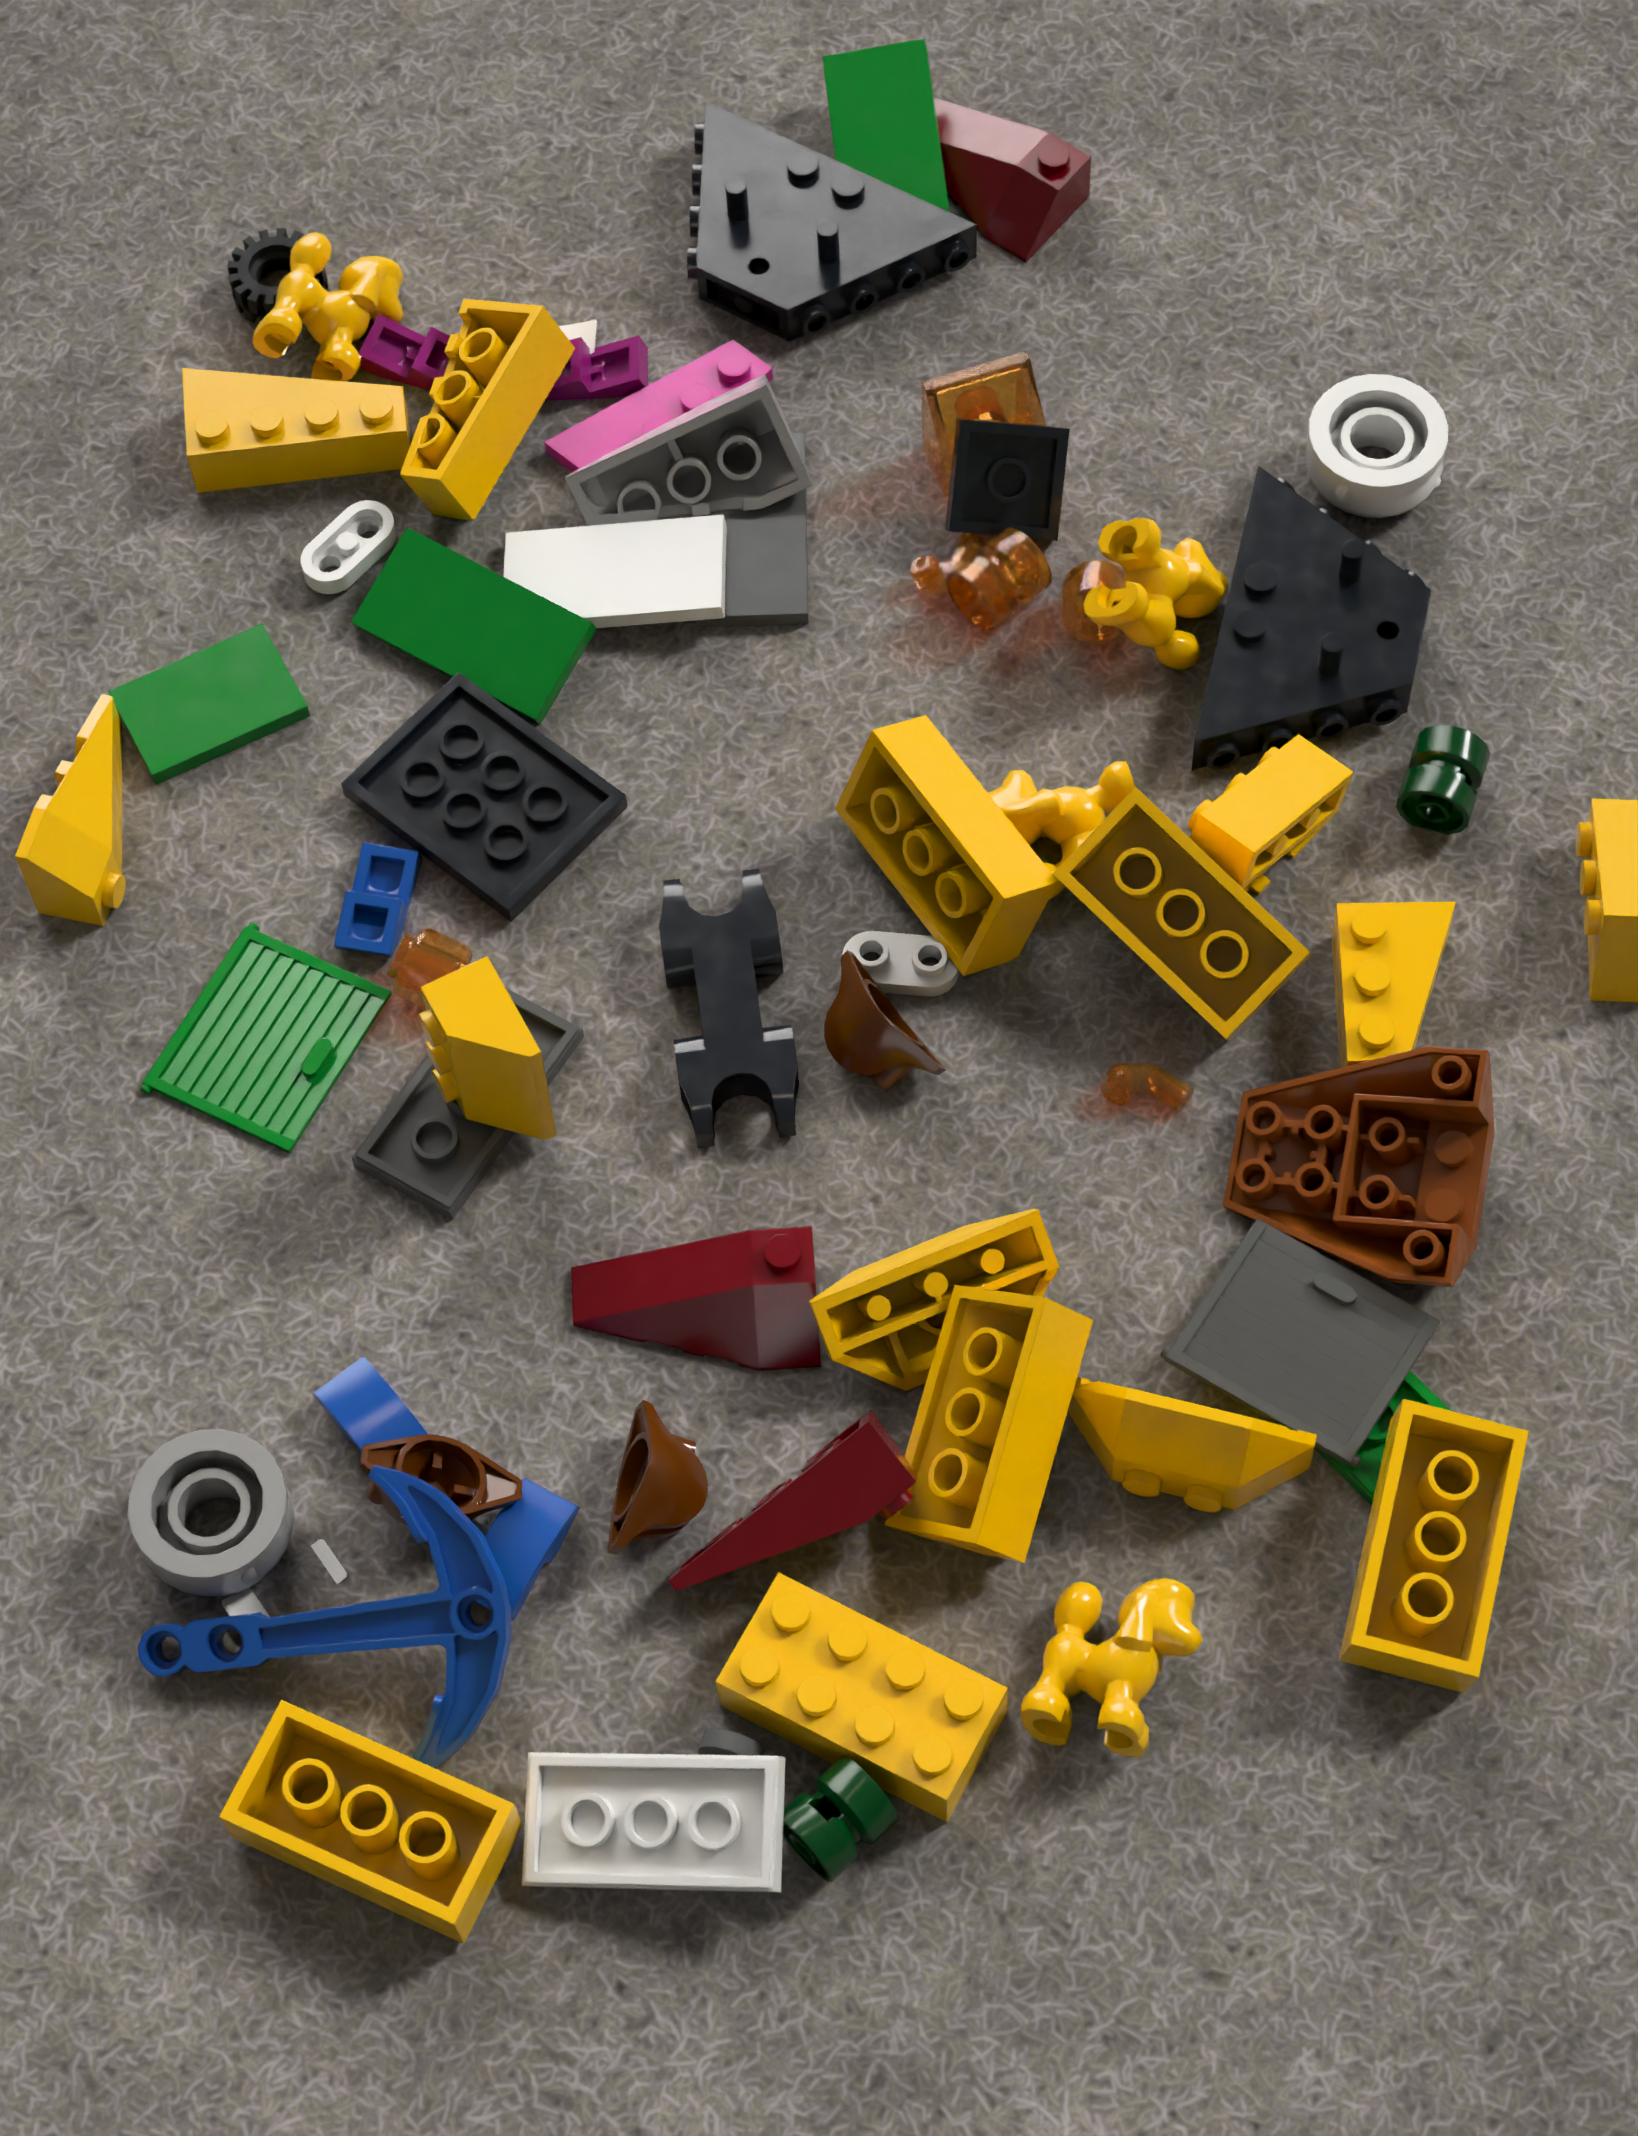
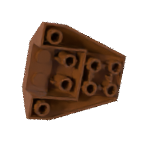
[1223,1046,1495,1287]

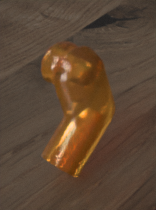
[910,533,985,595]
[1100,1063,1194,1113]

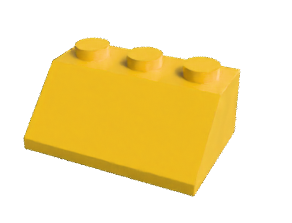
[418,956,557,1140]

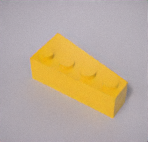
[400,299,575,521]
[182,368,412,493]

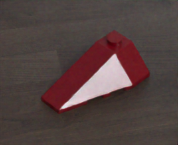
[934,98,1091,263]
[571,1226,821,1371]
[668,1409,917,1591]

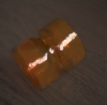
[945,527,1053,633]

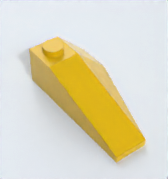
[15,694,126,926]

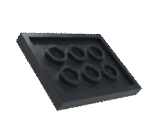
[341,672,628,922]

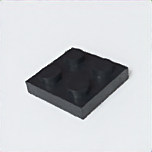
[945,418,1070,541]

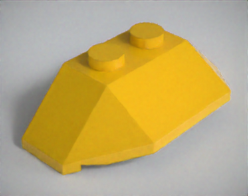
[808,1208,1060,1391]
[1068,1377,1317,1512]

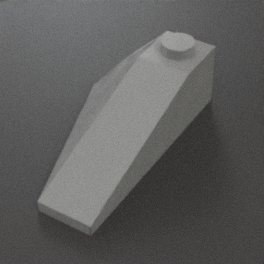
[565,374,813,526]

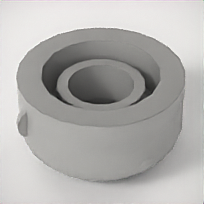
[128,1429,294,1597]

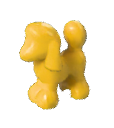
[252,232,404,382]
[1083,518,1228,670]
[988,761,1135,900]
[1021,1578,1203,1757]

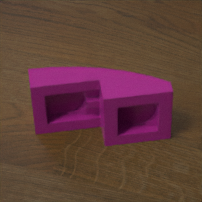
[359,314,450,390]
[545,335,648,401]

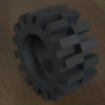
[227,228,328,323]

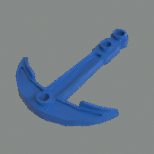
[138,1465,512,1769]

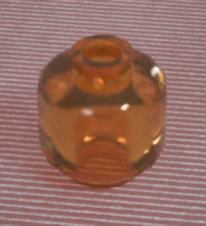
[1060,560,1125,644]
[387,927,473,1010]

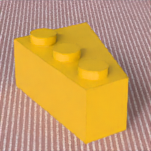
[1188,734,1354,895]
[1576,798,1638,1002]
[1331,902,1456,1068]

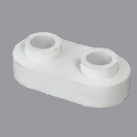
[300,500,397,594]
[842,931,959,997]

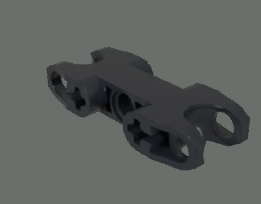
[659,868,799,1148]

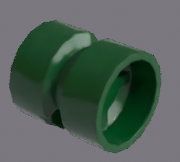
[1396,725,1490,835]
[783,1756,899,1882]

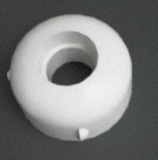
[1305,374,1448,518]

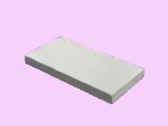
[503,515,727,628]
[522,1752,785,1893]

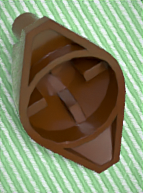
[824,950,946,1092]
[607,1400,708,1555]
[360,1434,523,1525]

